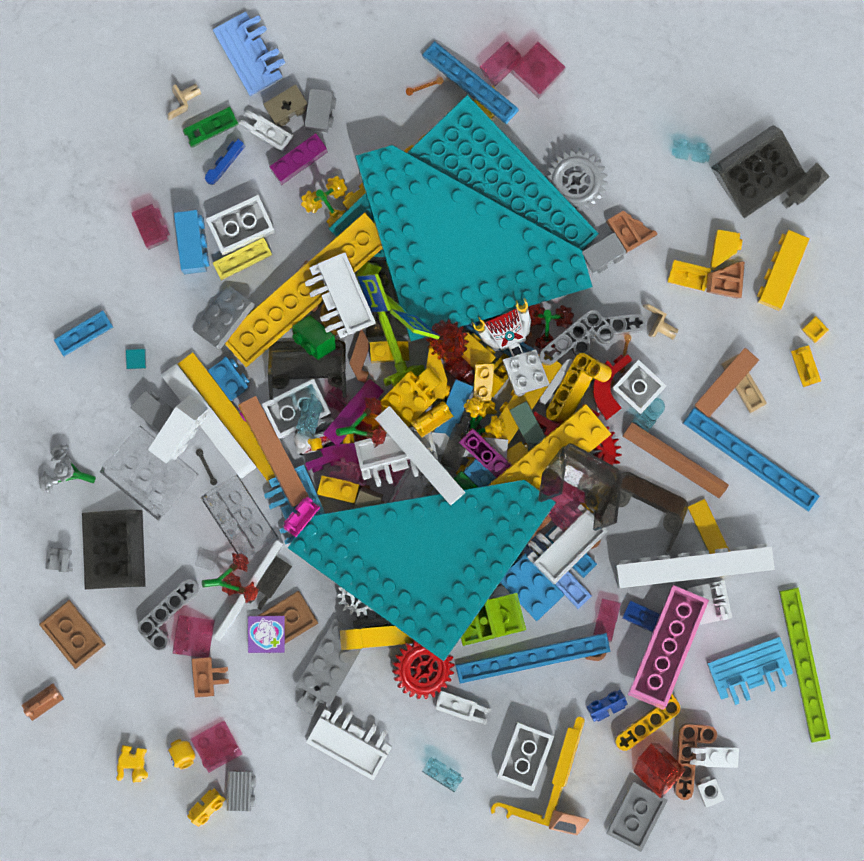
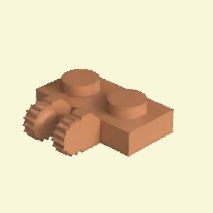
[192,657,229,698]

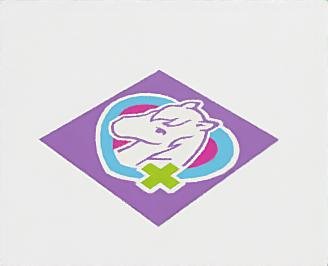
[248,616,285,653]

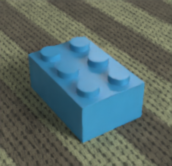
[174,210,210,275]

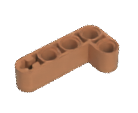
[674,724,717,800]

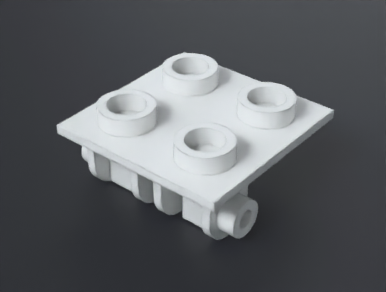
[503,350,550,397]
[687,580,733,625]

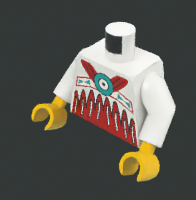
[471,298,531,356]
[293,418,354,455]

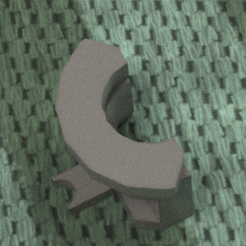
[45,548,73,572]

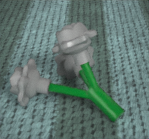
[39,444,96,494]

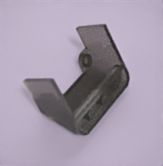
[268,340,347,400]
[538,444,622,531]
[597,472,688,554]

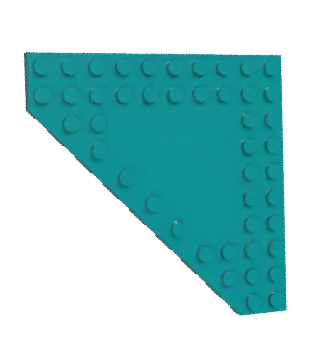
[328,95,599,257]
[355,145,593,342]
[288,480,556,661]

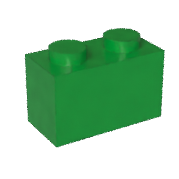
[292,315,336,360]

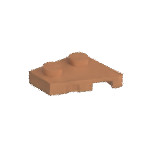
[606,211,658,254]
[706,261,745,299]

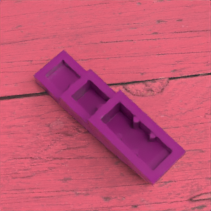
[323,378,384,446]

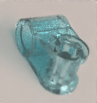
[631,398,665,432]

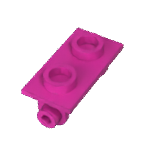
[283,497,320,537]

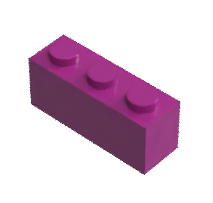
[269,133,328,185]

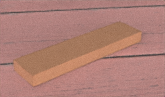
[695,348,759,418]

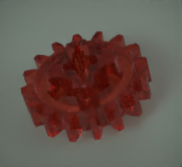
[426,319,469,362]
[441,351,474,385]

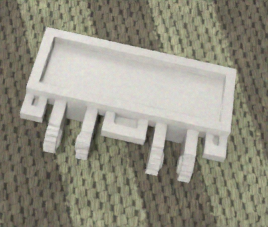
[305,253,376,339]
[354,427,438,487]
[527,505,608,585]
[306,705,392,780]

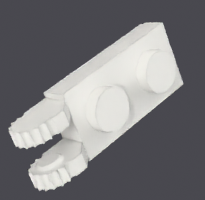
[239,110,293,152]
[538,359,574,406]
[434,691,491,725]
[690,746,739,768]

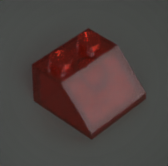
[633,743,686,798]

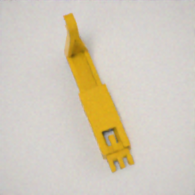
[491,717,585,826]

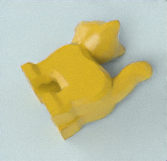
[116,745,148,783]

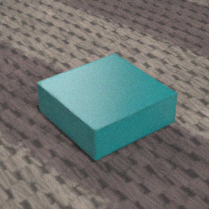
[126,349,146,369]

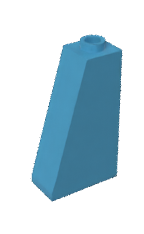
[434,380,473,455]

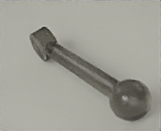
[196,449,217,486]

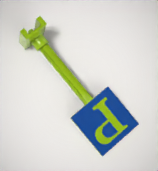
[356,262,440,339]
[357,274,425,386]

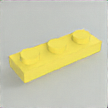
[213,237,272,281]

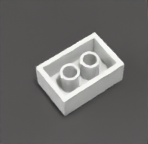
[206,195,275,256]
[262,379,331,440]
[148,395,209,464]
[497,722,554,791]

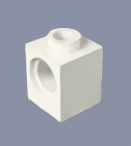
[696,776,724,808]

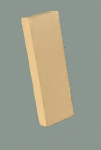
[721,354,767,413]

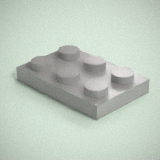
[193,285,255,350]
[606,782,668,852]

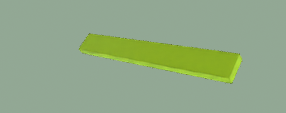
[779,587,831,743]

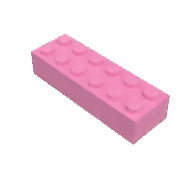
[627,585,709,710]

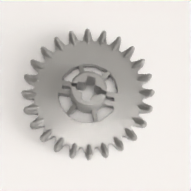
[545,148,608,211]

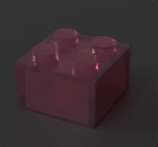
[511,42,566,99]

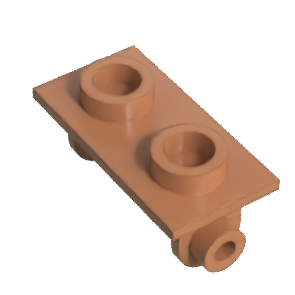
[21,683,64,721]

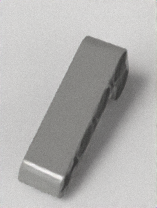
[539,310,614,366]
[572,314,646,355]
[138,579,199,650]

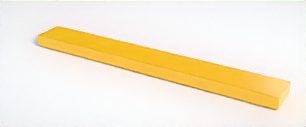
[178,352,275,483]

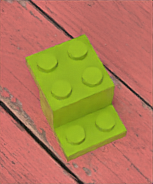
[461,593,526,646]

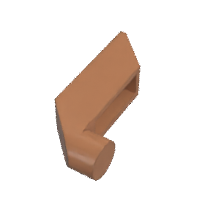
[349,330,370,383]

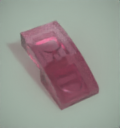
[593,599,621,642]

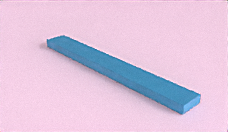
[683,408,820,512]
[456,633,611,684]

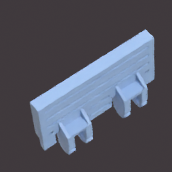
[213,11,286,96]

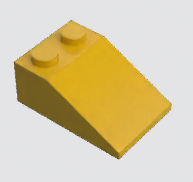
[426,339,450,402]

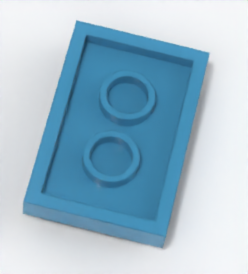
[500,553,564,621]

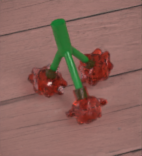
[528,303,574,353]
[336,397,386,448]
[202,552,258,604]

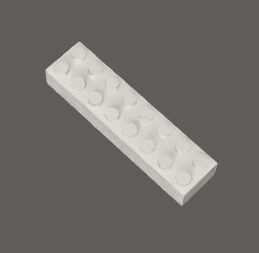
[615,543,775,588]

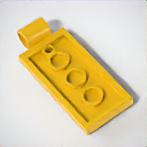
[362,367,442,437]

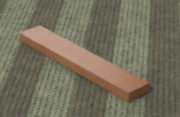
[238,396,310,507]
[623,423,729,498]

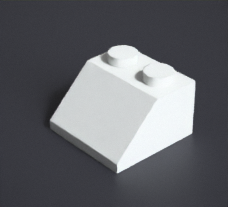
[611,360,666,414]

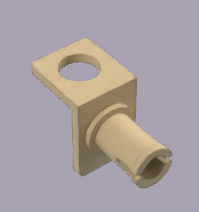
[167,84,201,121]
[643,304,678,340]

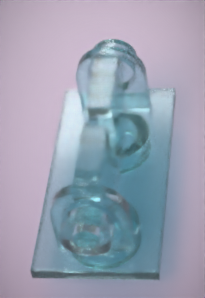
[671,139,712,164]
[296,394,322,436]
[422,757,464,793]

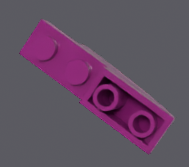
[459,428,512,478]
[305,443,359,473]

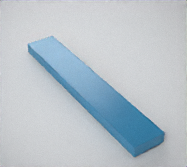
[422,41,519,124]

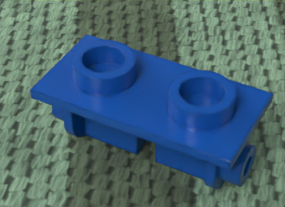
[586,690,628,722]

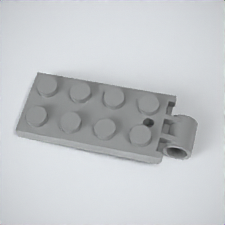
[295,619,361,715]

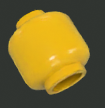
[167,739,196,770]

